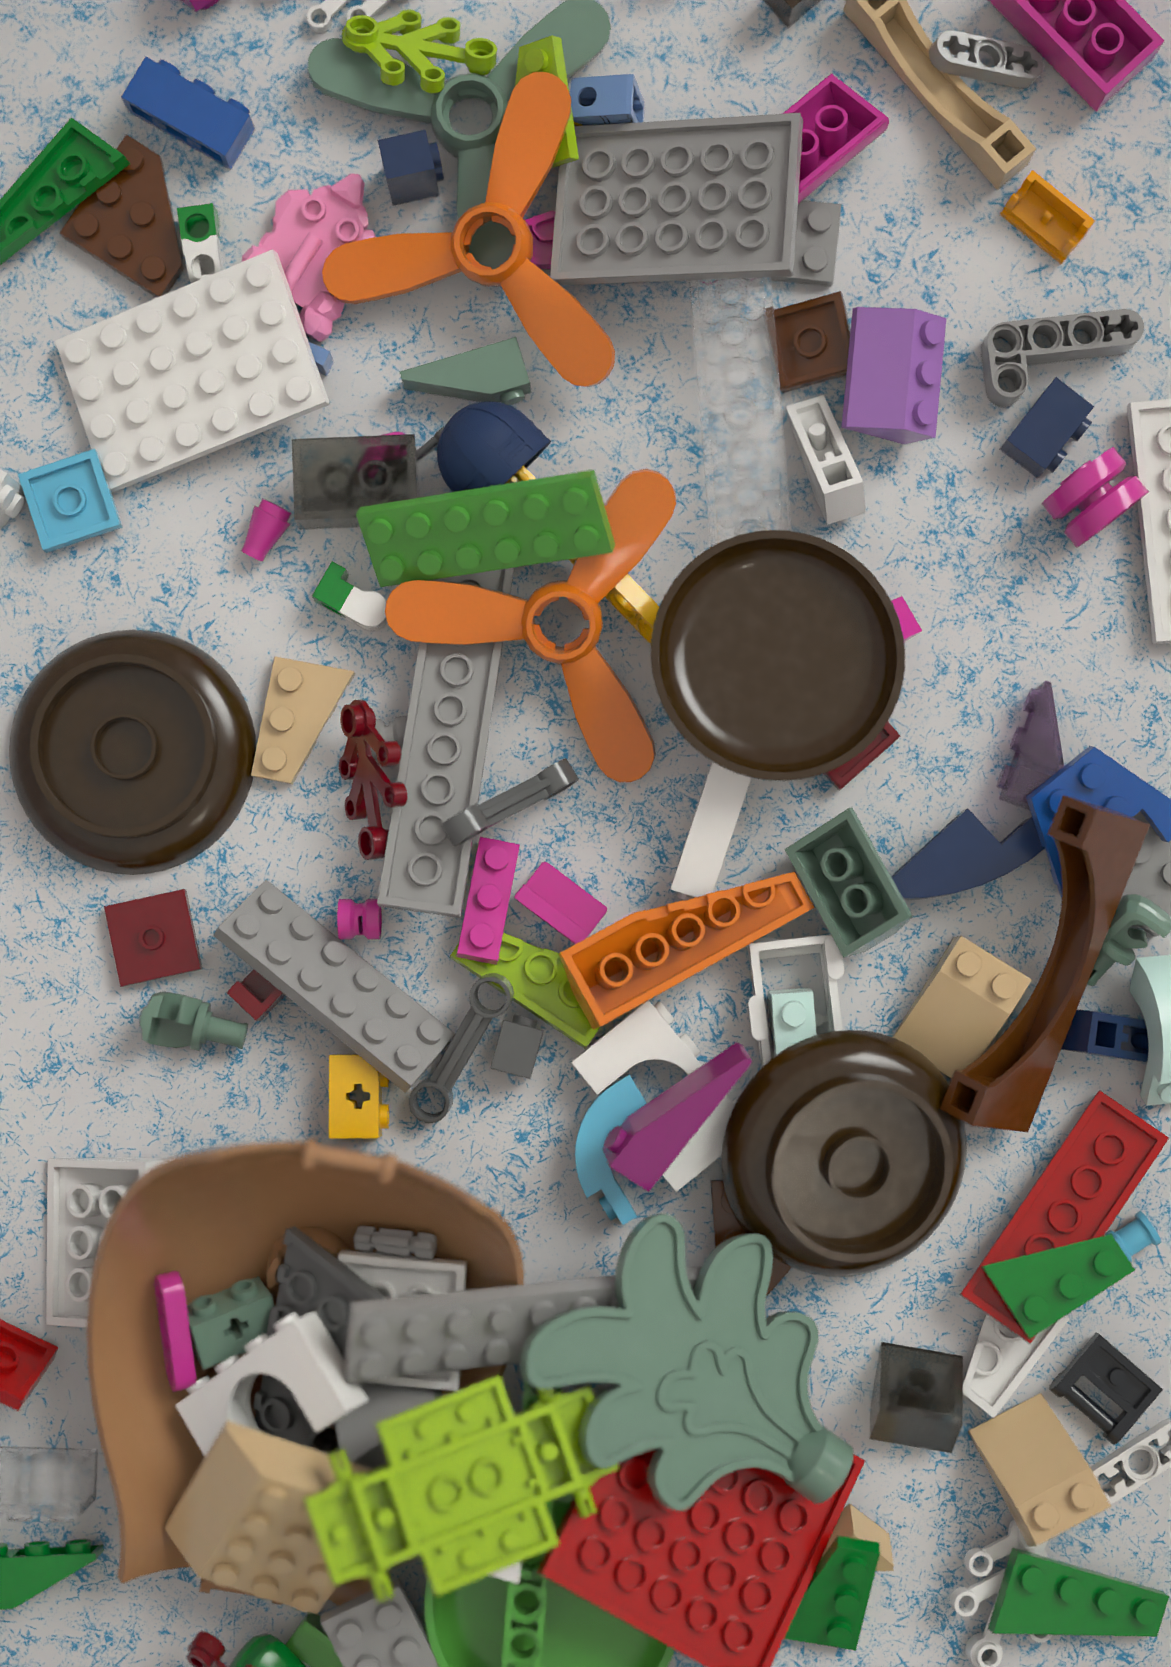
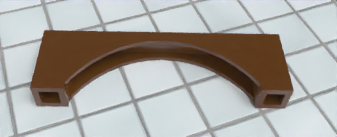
[940,795,1150,1132]

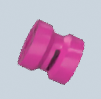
[337,899,382,940]

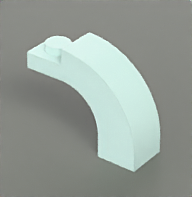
[1129,955,1171,1106]

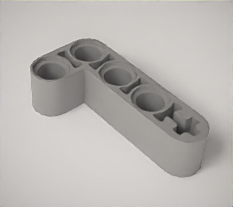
[981,309,1144,407]

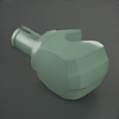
[1087,894,1171,986]
[139,991,248,1051]

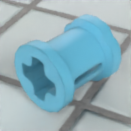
[1105,1211,1161,1262]

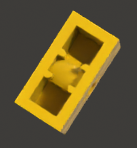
[329,1054,389,1138]

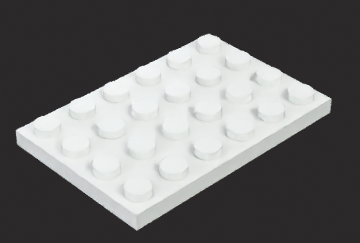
[55,249,330,493]

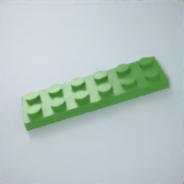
[356,470,615,587]

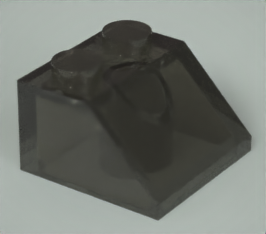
[869,1342,963,1453]

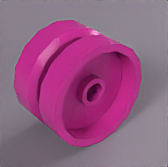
[1041,447,1149,548]

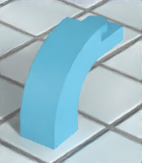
[575,1074,647,1225]

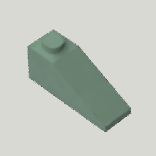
[400,337,531,405]

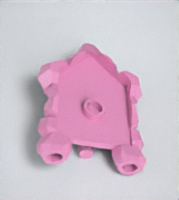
[242,174,376,342]

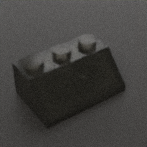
[292,434,420,530]

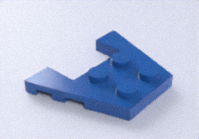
[1026,746,1171,904]

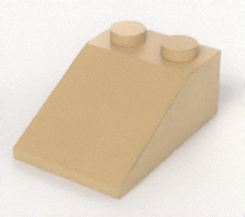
[893,936,1032,1079]
[968,1393,1111,1547]

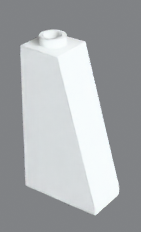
[671,761,751,900]

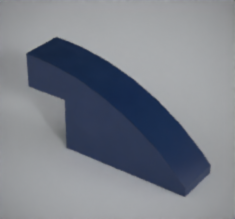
[891,808,1045,900]

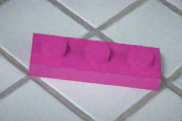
[456,836,520,965]

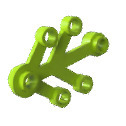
[342,10,497,93]

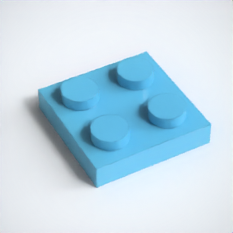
[18,448,123,553]

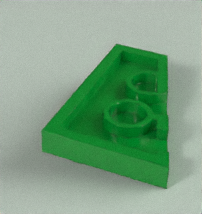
[981,1234,1135,1339]
[784,1536,880,1651]

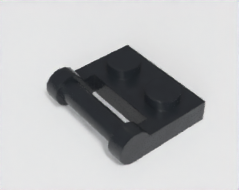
[1049,1332,1163,1445]

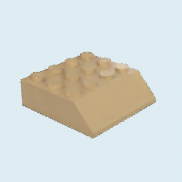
[165,1421,374,1614]

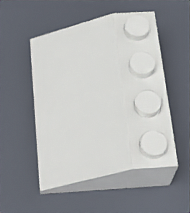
[46,1158,168,1328]

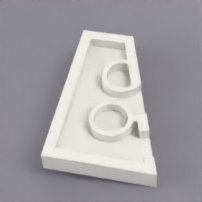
[960,1314,1069,1418]

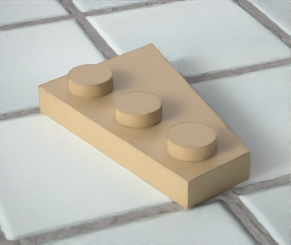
[251,656,356,784]

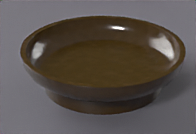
[651,530,905,781]
[9,630,256,875]
[721,1030,967,1277]

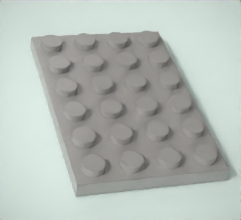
[550,113,803,286]

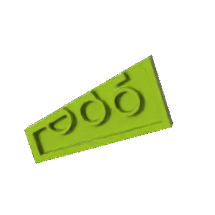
[450,933,600,1049]

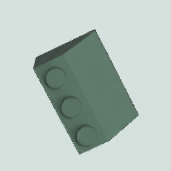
[784,807,913,958]

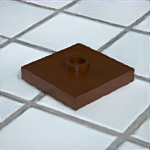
[763,291,851,393]

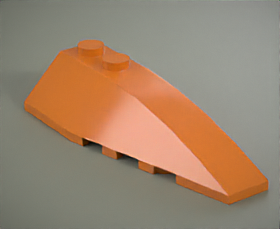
[559,872,814,1030]

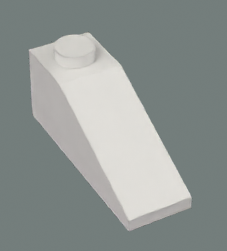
[786,395,866,525]

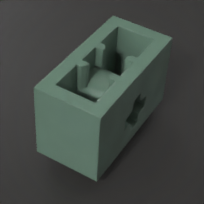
[187,1276,275,1370]

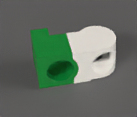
[177,203,224,283]
[312,561,388,631]

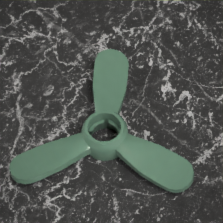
[308,0,611,269]

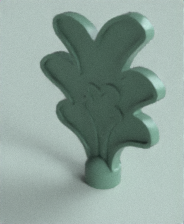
[521,1214,854,1511]

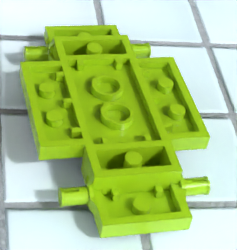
[303,1375,619,1602]

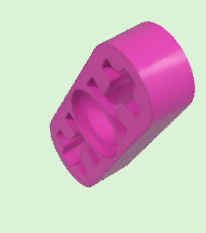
[154,1271,196,1392]

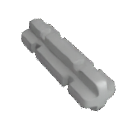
[354,1225,437,1259]

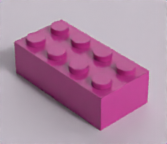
[988,0,1165,112]

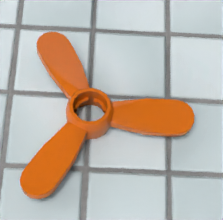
[322,72,615,387]
[385,468,676,782]

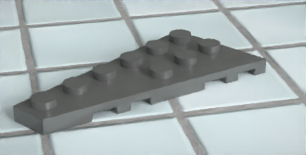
[253,1226,387,1448]

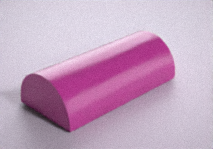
[783,73,889,204]

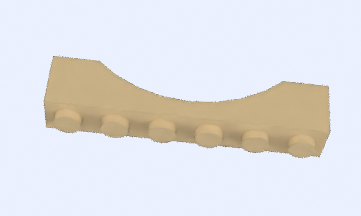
[843,0,1036,190]

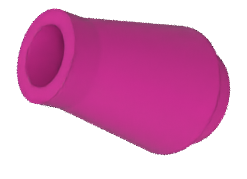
[241,498,292,562]

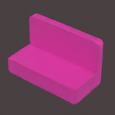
[514,861,607,944]

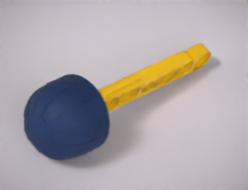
[437,401,659,644]

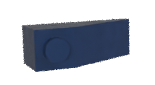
[1061,1010,1149,1063]

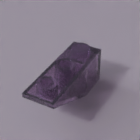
[996,680,1064,810]

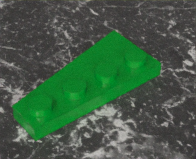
[0,117,131,265]
[988,1547,1169,1637]

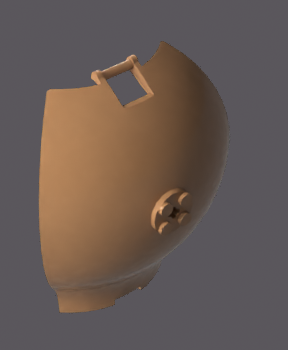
[87,1139,524,1606]

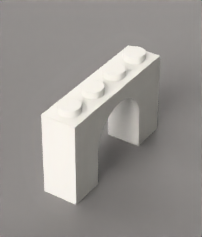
[571,1000,738,1192]
[175,1311,368,1456]

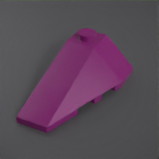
[602,1042,753,1192]

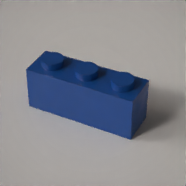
[121,56,255,169]

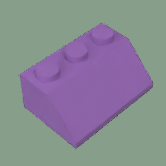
[841,307,947,445]

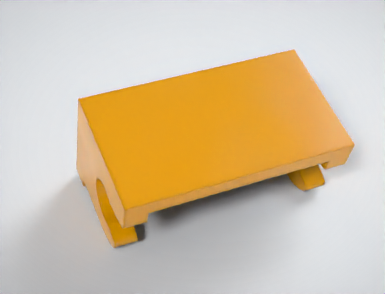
[1000,170,1095,264]

